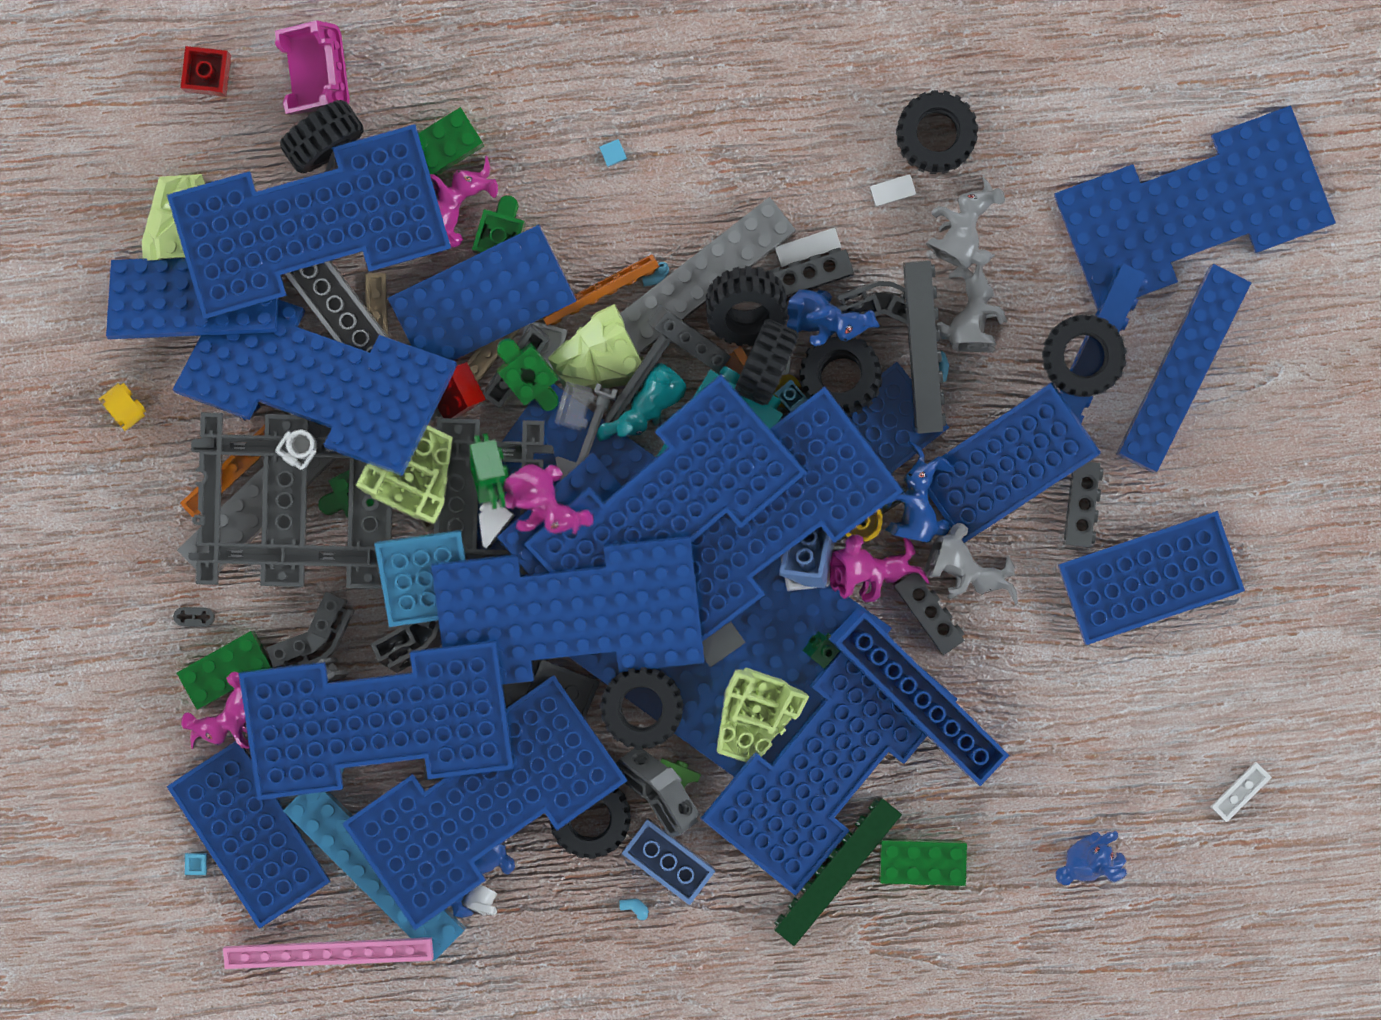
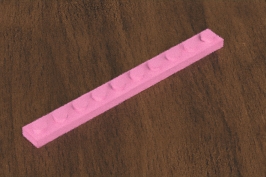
[223,937,434,969]

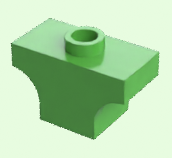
[660,758,701,788]

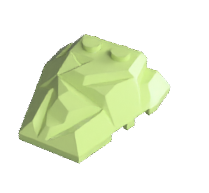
[142,174,206,261]
[548,304,644,394]
[356,426,452,524]
[716,668,809,762]

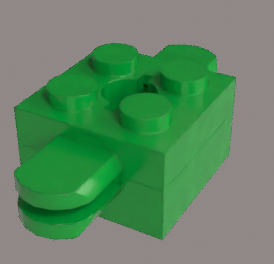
[472,195,526,254]
[497,338,559,411]
[470,433,508,510]
[318,470,374,518]

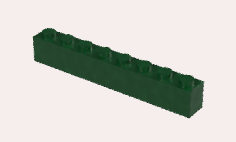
[774,797,902,946]

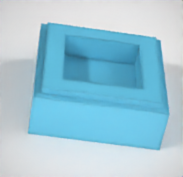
[599,139,627,167]
[185,853,208,875]

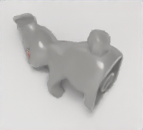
[926,177,1005,270]
[936,254,1008,353]
[924,523,1018,605]

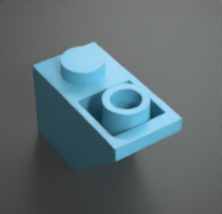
[775,380,808,413]

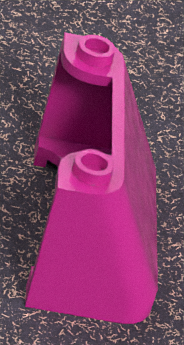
[275,20,350,115]

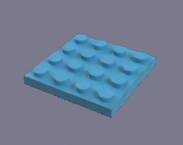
[375,530,466,627]

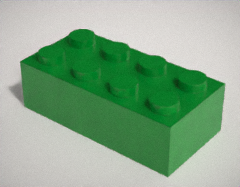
[418,107,485,176]
[176,631,275,710]
[879,839,967,886]

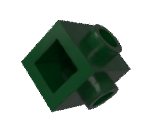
[802,631,840,669]

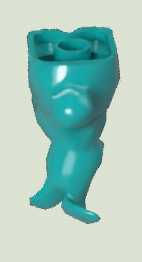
[596,363,687,441]

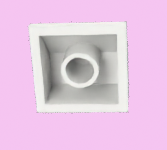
[479,501,515,549]

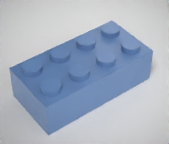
[622,818,715,905]

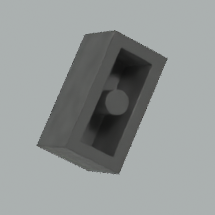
[703,621,746,667]

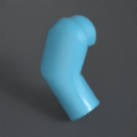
[642,262,669,287]
[938,351,949,382]
[619,899,649,920]

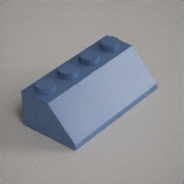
[779,526,834,588]

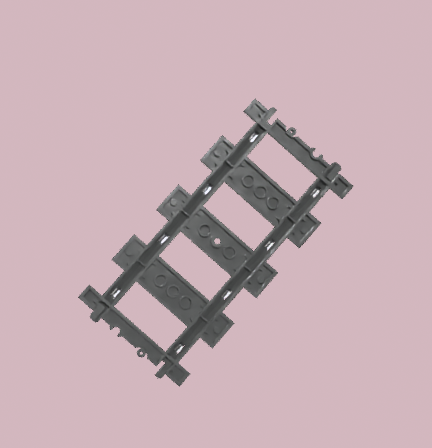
[188,413,554,589]

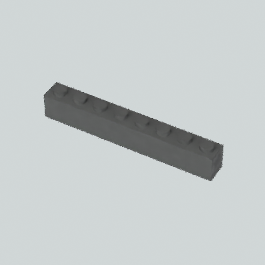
[903,260,946,434]

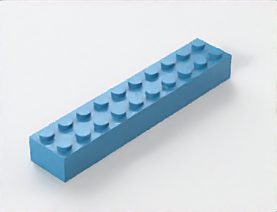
[283,791,466,961]

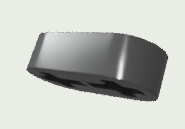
[173,607,215,627]

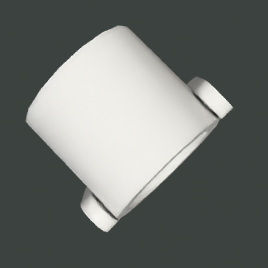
[276,430,317,470]
[462,885,497,916]

